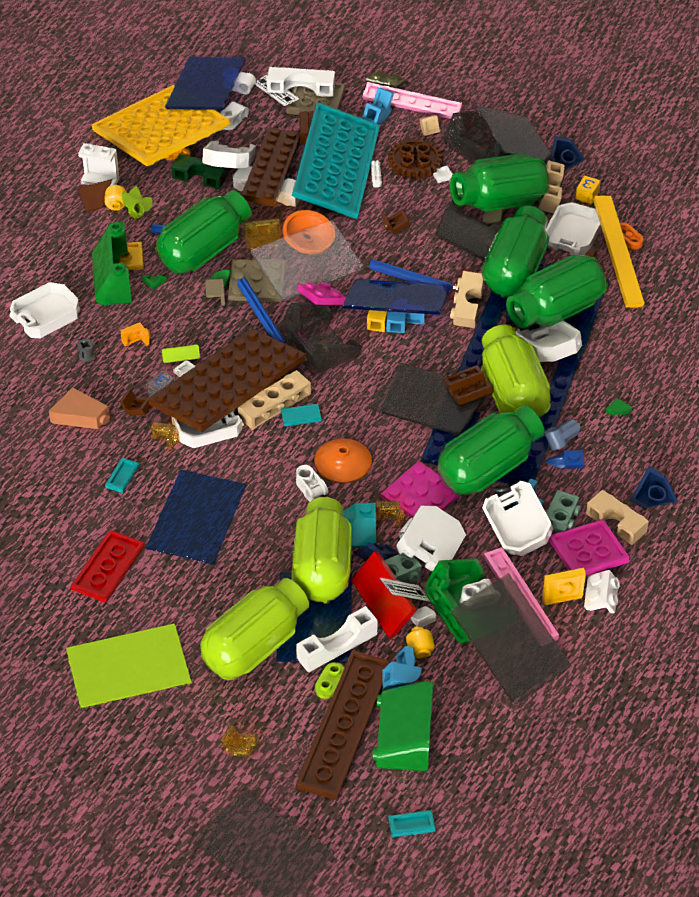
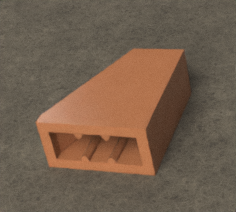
[49,388,110,429]

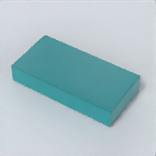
[281,404,321,426]
[105,458,140,493]
[388,810,435,837]

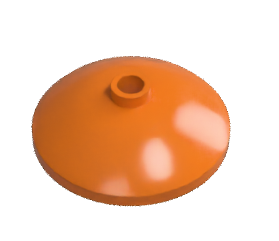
[282,210,335,255]
[314,438,372,483]

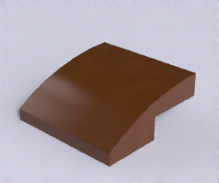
[443,365,494,406]

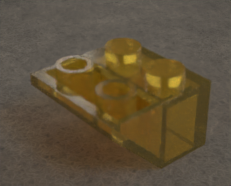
[243,218,281,250]

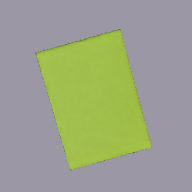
[66,623,191,708]

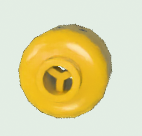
[104,185,127,210]
[406,626,435,659]

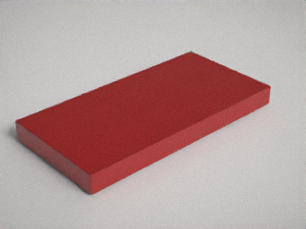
[70,530,145,603]
[351,551,417,638]

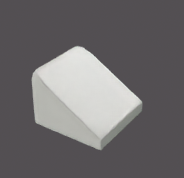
[410,606,436,627]

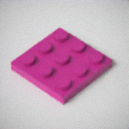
[381,461,461,518]
[549,519,629,576]

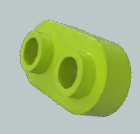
[315,662,344,699]

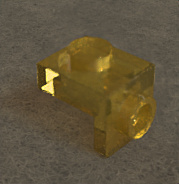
[151,422,179,451]
[376,501,404,528]
[220,726,259,757]

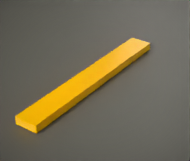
[593,196,644,308]

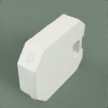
[203,141,256,168]
[546,203,601,256]
[10,282,80,338]
[516,321,582,362]
[172,410,244,448]
[482,480,553,556]
[396,506,466,572]

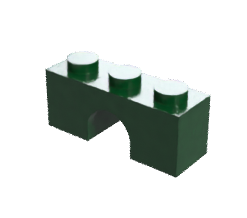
[171,154,227,190]

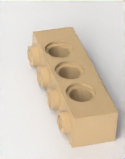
[238,370,311,430]

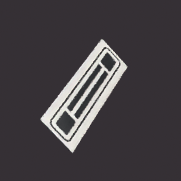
[255,75,299,106]
[380,578,430,602]

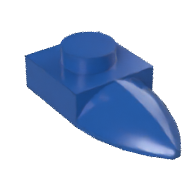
[545,450,584,469]

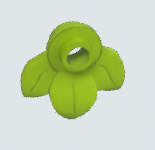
[122,186,152,219]

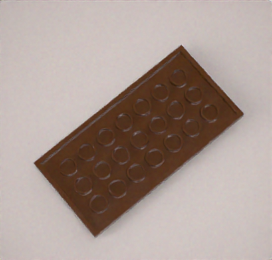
[148,328,306,432]

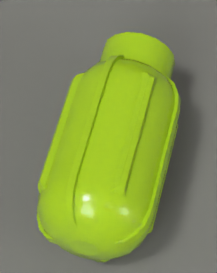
[481,325,551,418]
[291,497,352,604]
[200,578,309,680]

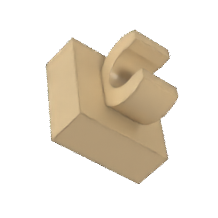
[419,115,440,136]

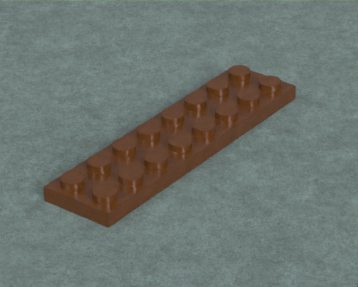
[241,128,300,206]
[296,650,391,800]

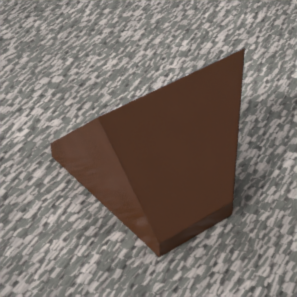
[76,179,112,212]

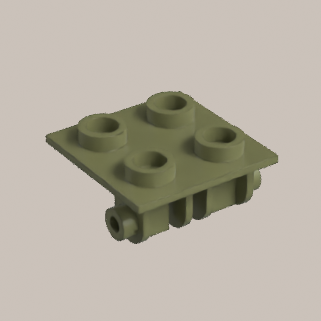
[366,71,406,89]

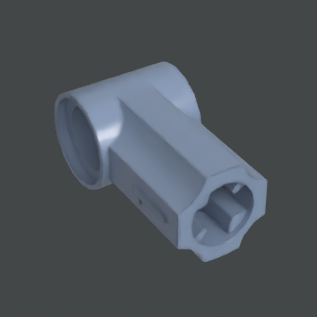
[545,419,581,450]

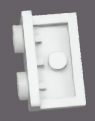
[584,570,620,613]

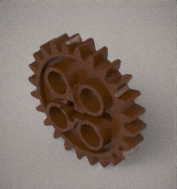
[388,137,443,180]

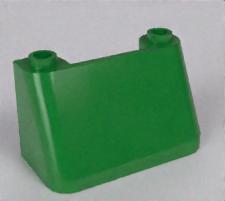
[92,221,132,305]
[425,558,517,643]
[372,681,433,771]

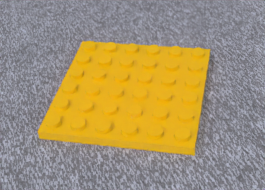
[91,85,230,166]

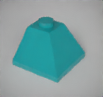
[344,503,376,548]

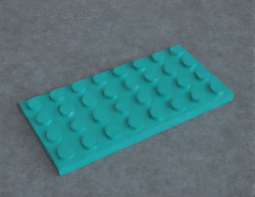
[291,102,380,219]

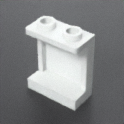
[78,143,119,186]

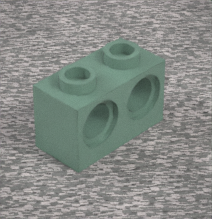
[546,490,581,533]
[385,553,422,583]

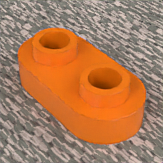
[620,223,643,250]

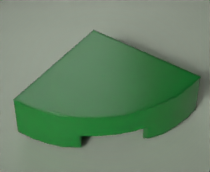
[210,270,232,288]
[142,275,167,290]
[606,398,632,415]

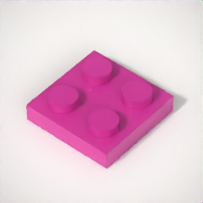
[297,282,347,305]

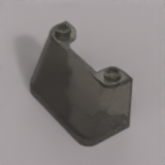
[444,110,526,164]
[279,302,362,374]

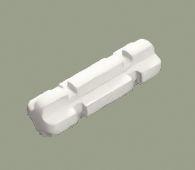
[371,160,382,187]

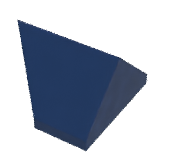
[549,136,585,171]
[630,466,678,510]
[354,542,399,561]

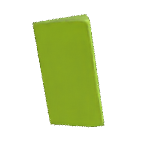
[161,345,200,363]

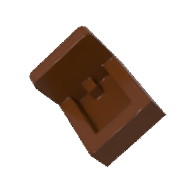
[381,209,411,234]
[120,390,151,416]

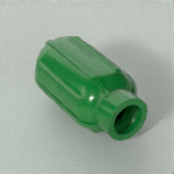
[450,153,549,212]
[156,190,252,274]
[481,206,549,298]
[506,255,608,328]
[437,405,545,495]

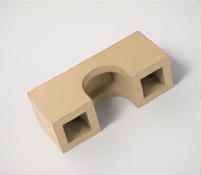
[538,161,564,214]
[450,271,485,328]
[586,490,649,545]

